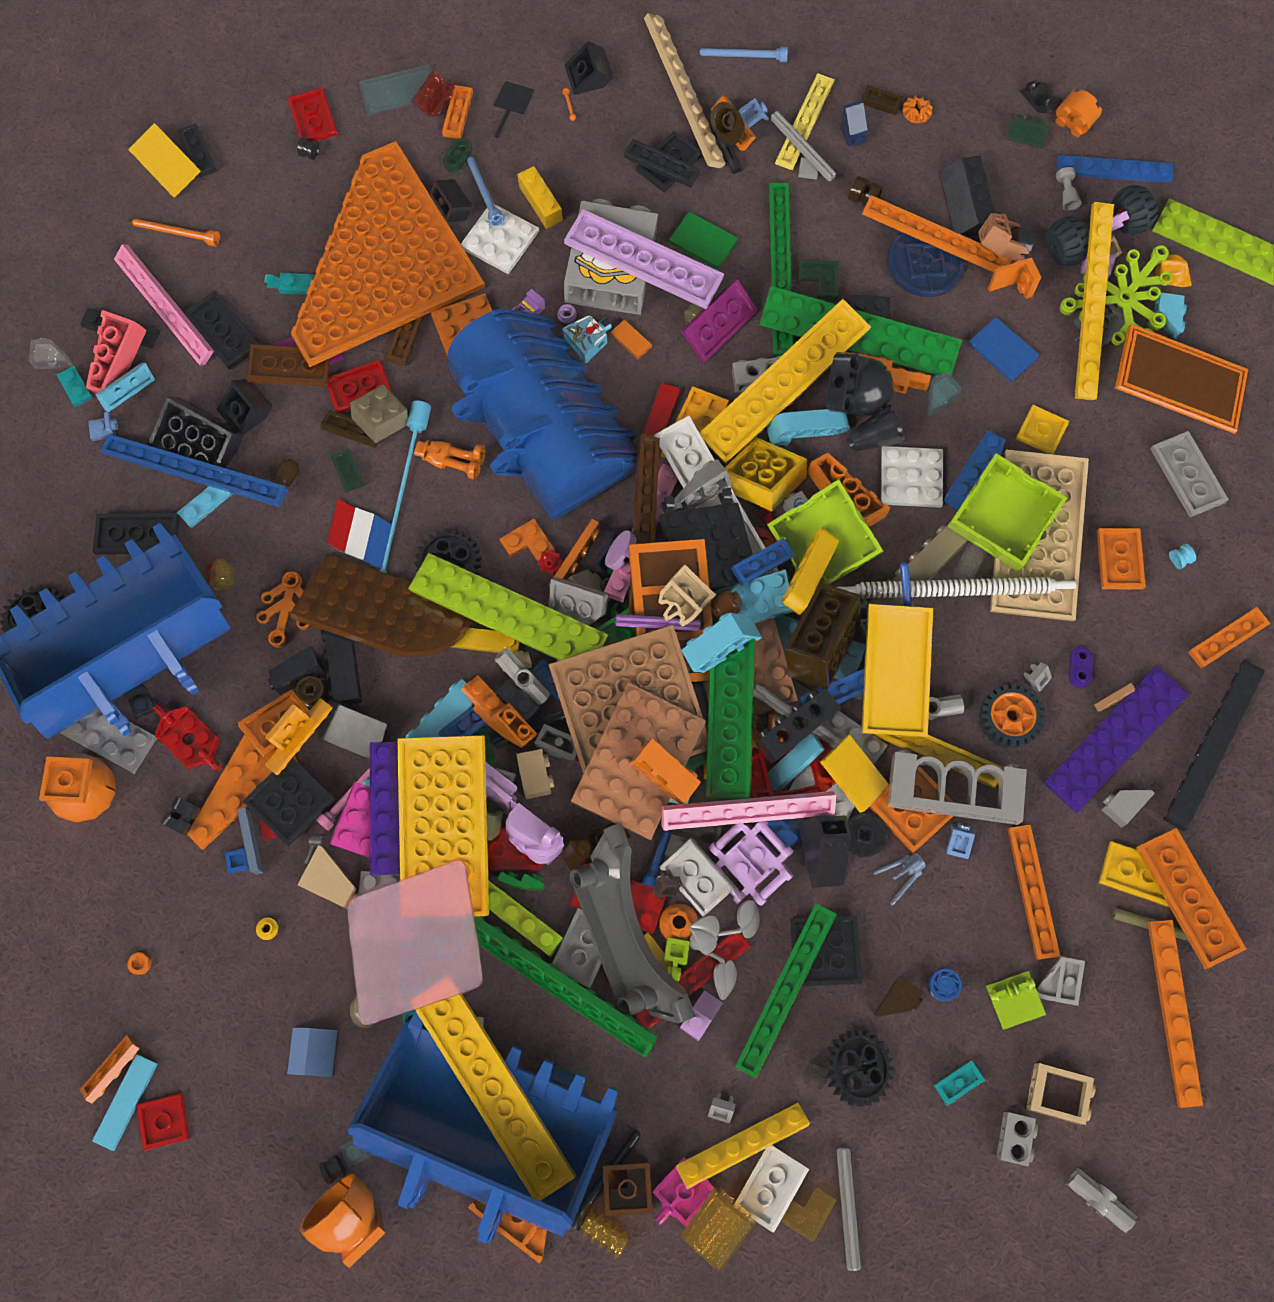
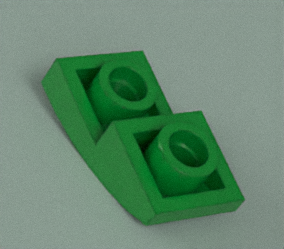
[497,871,546,891]

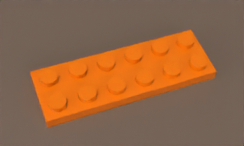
[1136,828,1247,969]

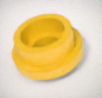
[256,918,279,940]

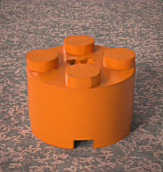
[1055,89,1102,137]

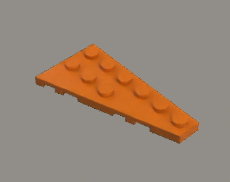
[187,734,299,850]

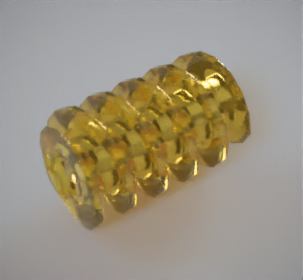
[579,1208,630,1260]

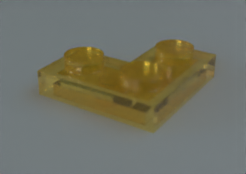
[781,1187,837,1242]

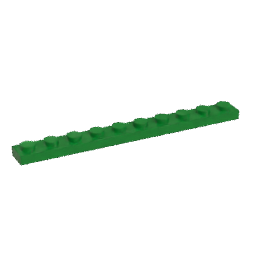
[769,183,793,357]

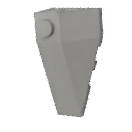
[657,459,732,527]

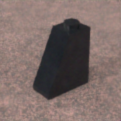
[268,646,326,695]

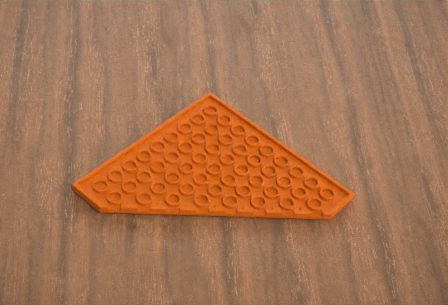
[291,141,485,367]

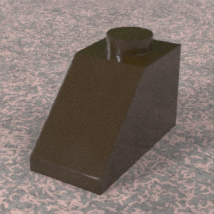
[873,976,923,1017]

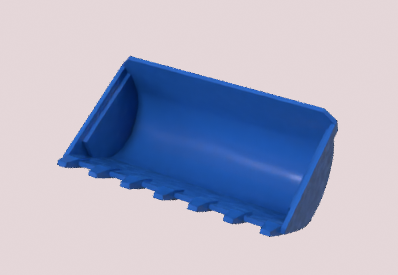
[448,309,637,521]
[0,523,231,739]
[348,1011,618,1244]

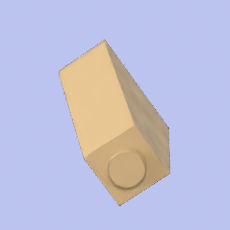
[298,845,358,909]

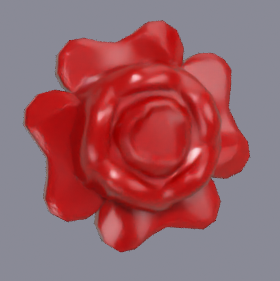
[538,550,563,575]

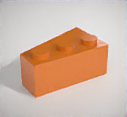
[629,738,701,804]

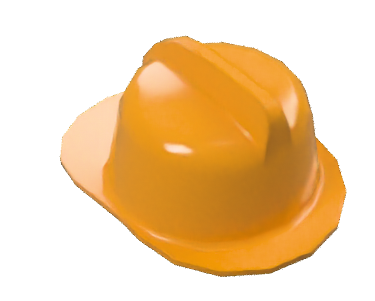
[1155,254,1191,287]

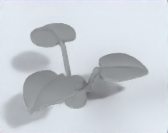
[688,900,760,1000]

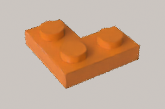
[499,519,556,562]

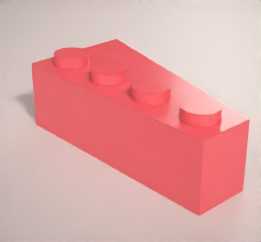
[86,310,147,393]

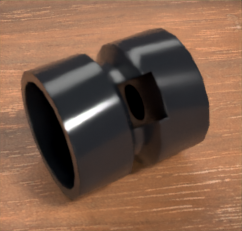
[160,796,201,836]

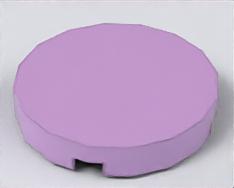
[605,530,637,570]

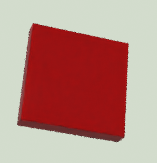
[136,1093,190,1151]

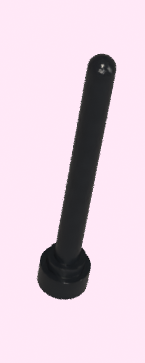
[572,1130,641,1231]

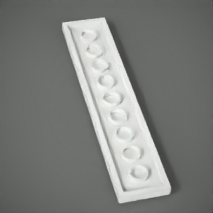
[654,416,779,577]

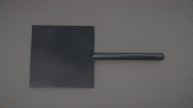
[494,81,534,138]

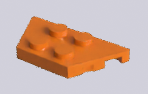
[468,1201,547,1264]

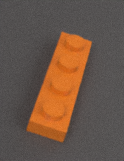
[549,519,601,589]
[1188,607,1270,669]

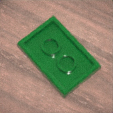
[669,212,738,270]

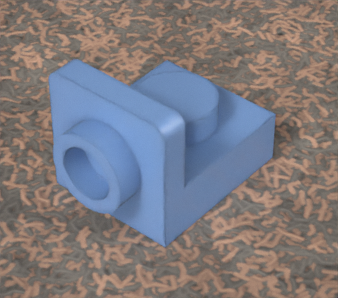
[738,98,769,128]
[88,412,118,441]
[946,823,975,859]

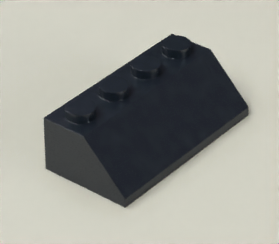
[939,155,995,237]

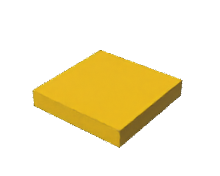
[1016,405,1069,455]

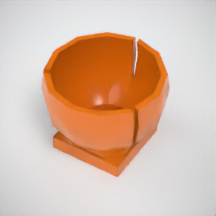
[39,753,116,822]
[300,1174,385,1268]

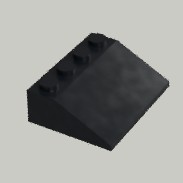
[148,397,244,487]

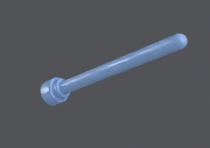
[699,46,788,62]
[467,156,505,226]

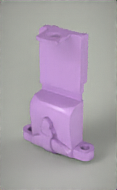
[485,762,564,865]

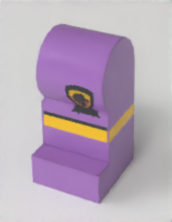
[512,289,545,314]

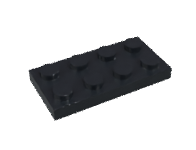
[183,291,259,370]
[92,513,180,555]

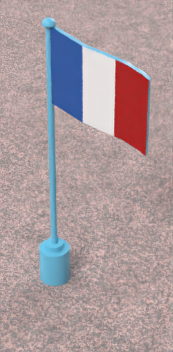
[327,401,431,573]

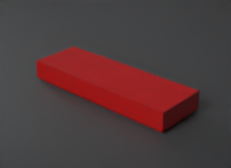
[643,383,680,437]

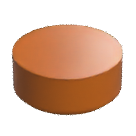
[127,952,151,975]

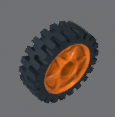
[979,684,1045,749]

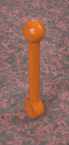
[562,88,577,121]

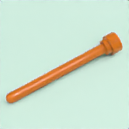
[132,219,220,247]

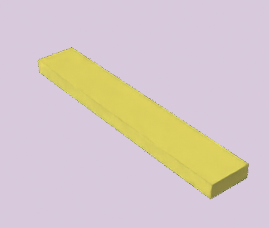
[775,73,835,170]

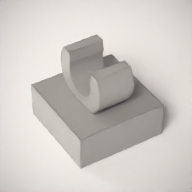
[1023,662,1052,692]
[708,1092,736,1124]

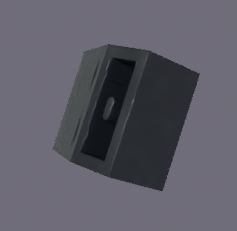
[798,816,851,888]

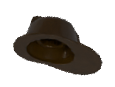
[710,102,745,145]

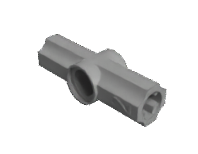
[494,647,551,705]
[928,695,964,720]
[1066,1168,1137,1233]

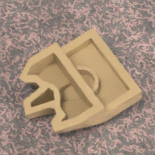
[658,565,716,627]

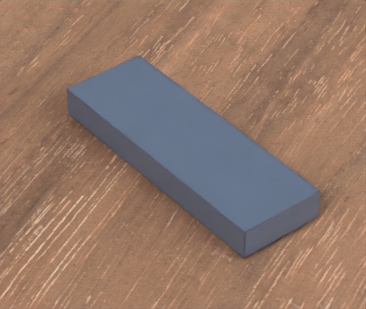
[237,808,263,875]

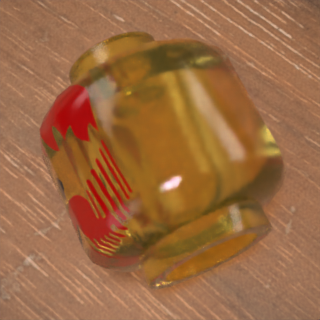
[207,558,235,590]

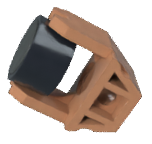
[978,213,1034,261]

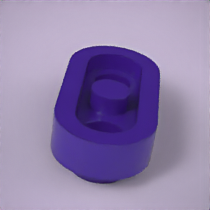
[1069,646,1093,688]

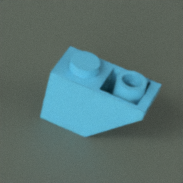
[1154,292,1187,339]

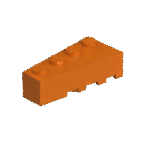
[807,453,891,527]

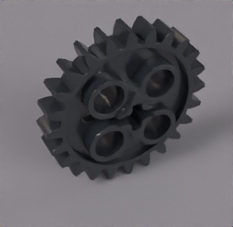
[415,528,482,576]
[0,585,65,633]
[823,1029,894,1107]

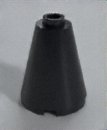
[846,404,905,451]

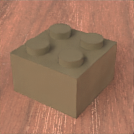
[350,385,408,443]

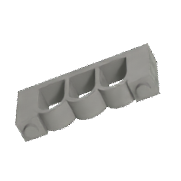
[887,750,1027,825]

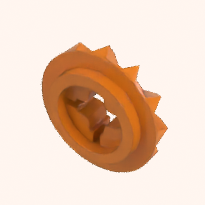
[902,95,933,123]

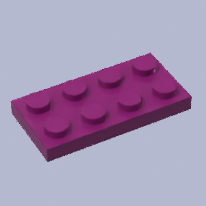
[680,279,758,362]

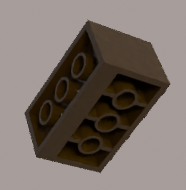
[785,582,861,690]

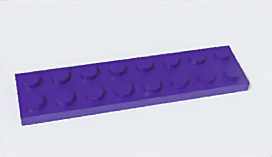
[1044,665,1189,813]

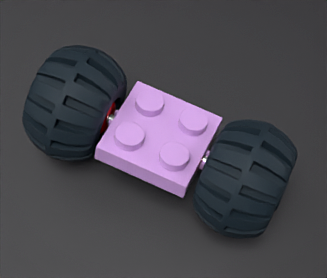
[1046,185,1158,266]

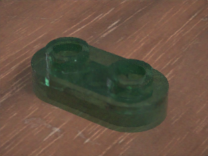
[443,138,472,173]

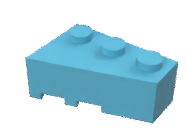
[681,613,762,673]

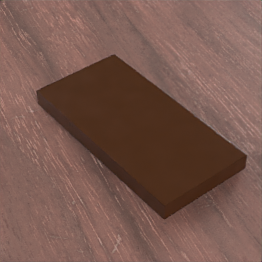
[247,344,330,387]

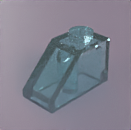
[926,371,962,418]

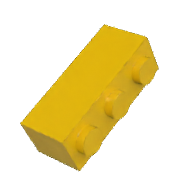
[517,166,563,229]

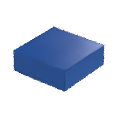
[224,848,249,874]

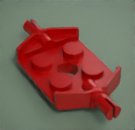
[153,703,222,772]

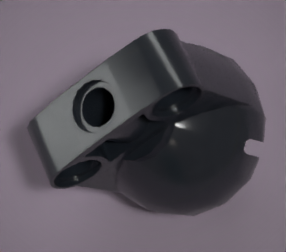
[826,352,894,417]

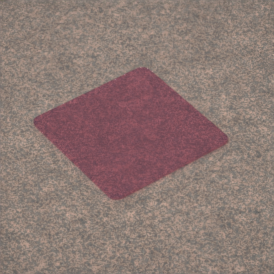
[347,860,484,1026]

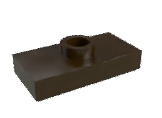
[862,85,903,115]

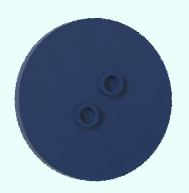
[886,232,964,297]

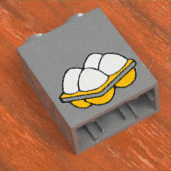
[564,199,658,315]

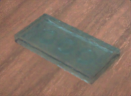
[359,64,439,115]

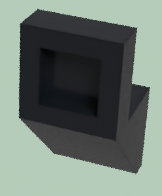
[1020,80,1062,113]

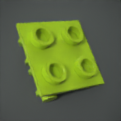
[986,971,1046,1030]

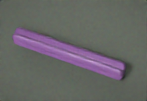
[615,614,701,631]

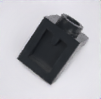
[123,684,154,719]

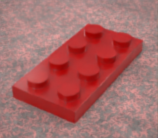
[570,864,668,935]

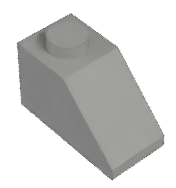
[1101,790,1155,827]

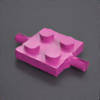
[652,1157,718,1227]

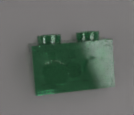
[1006,114,1050,149]

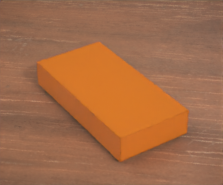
[610,320,652,359]

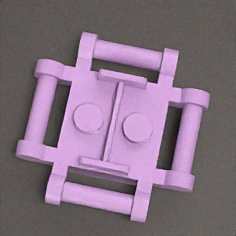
[708,821,794,906]

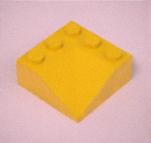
[725,437,807,511]

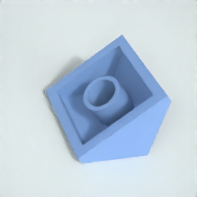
[287,1028,338,1077]

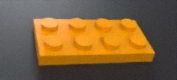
[661,386,729,458]

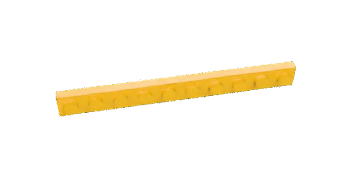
[1075,202,1114,400]

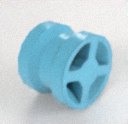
[1169,544,1196,569]

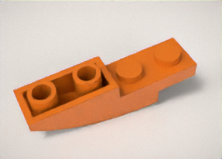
[858,353,931,394]
[461,676,537,748]

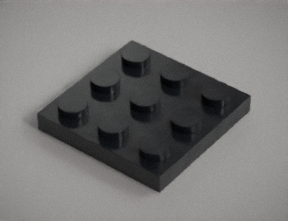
[242,758,336,847]
[790,916,862,987]

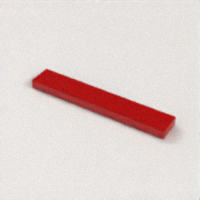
[634,933,751,1028]

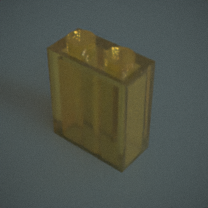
[680,1189,756,1270]

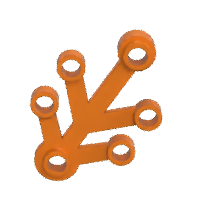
[256,571,310,648]

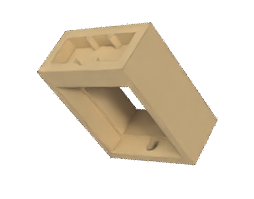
[1026,1063,1096,1125]

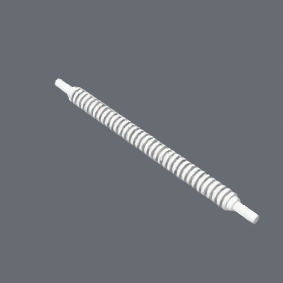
[837,577,1076,599]

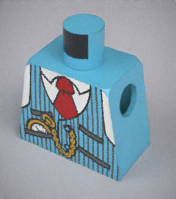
[562,316,612,364]

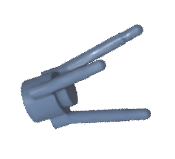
[873,853,926,905]

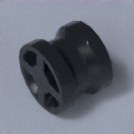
[297,137,320,160]
[319,1155,347,1185]

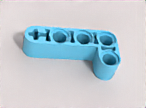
[766,409,850,446]

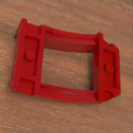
[751,739,836,798]

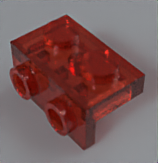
[411,71,455,117]

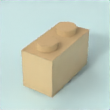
[516,749,554,799]

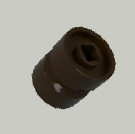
[848,176,883,207]
[296,676,329,709]

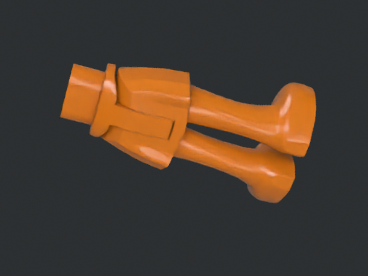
[414,440,486,480]

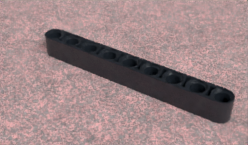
[1163,660,1265,831]

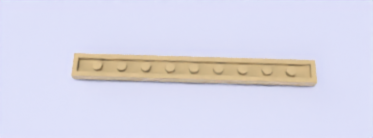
[644,13,726,168]

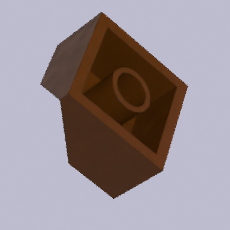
[603,1162,653,1216]

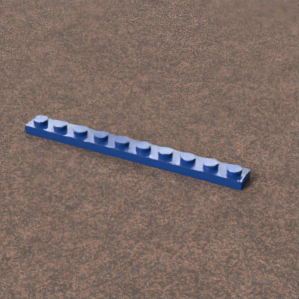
[100,434,288,507]

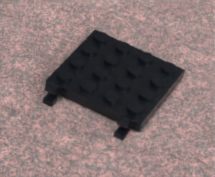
[659,488,759,590]

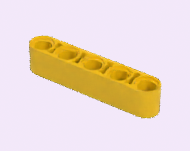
[781,527,839,615]

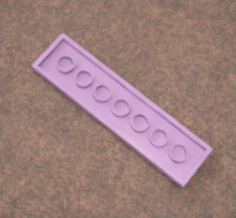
[564,209,724,309]

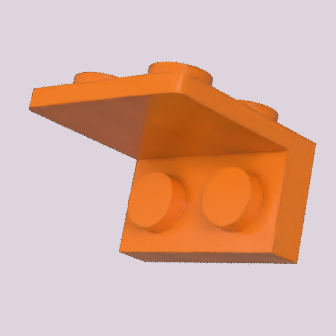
[988,257,1041,299]

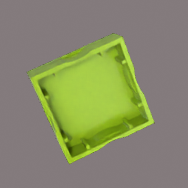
[947,453,1068,571]
[767,479,884,585]

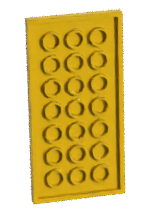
[398,736,489,917]

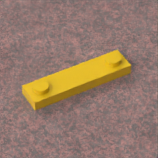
[452,628,520,653]

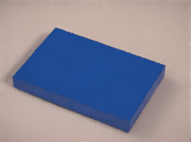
[968,317,1040,383]

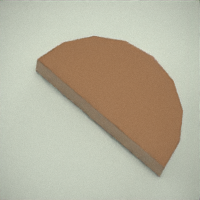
[1094,683,1135,712]

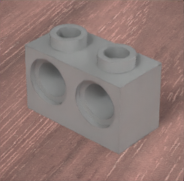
[996,1112,1038,1167]

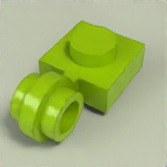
[664,938,690,982]

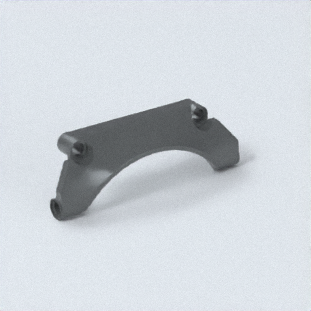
[570,823,696,1024]

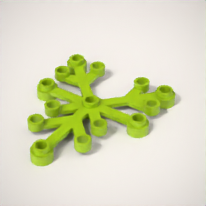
[1060,245,1173,346]

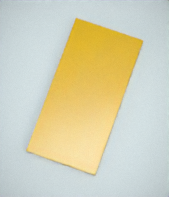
[862,604,933,737]

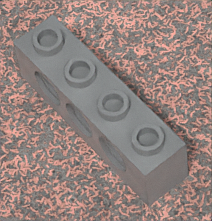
[732,355,813,392]

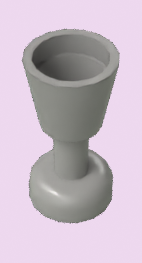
[1056,167,1082,211]

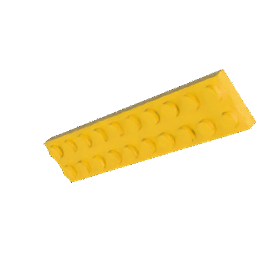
[699,299,871,465]
[410,976,576,1201]

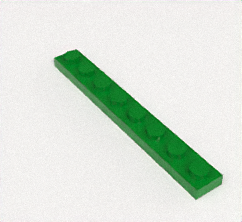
[735,903,837,1078]

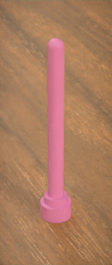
[316,768,370,831]

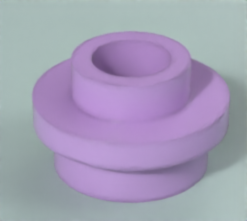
[557,304,577,324]

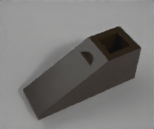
[560,822,631,871]

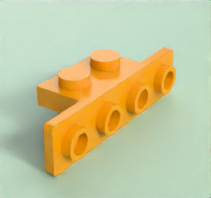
[265,699,332,775]

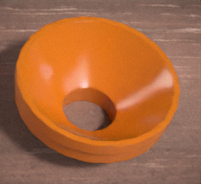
[659,904,698,941]

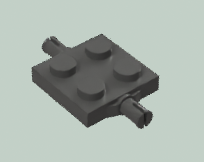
[1073,304,1125,349]

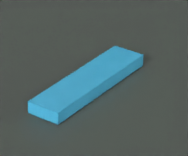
[92,1054,158,1151]

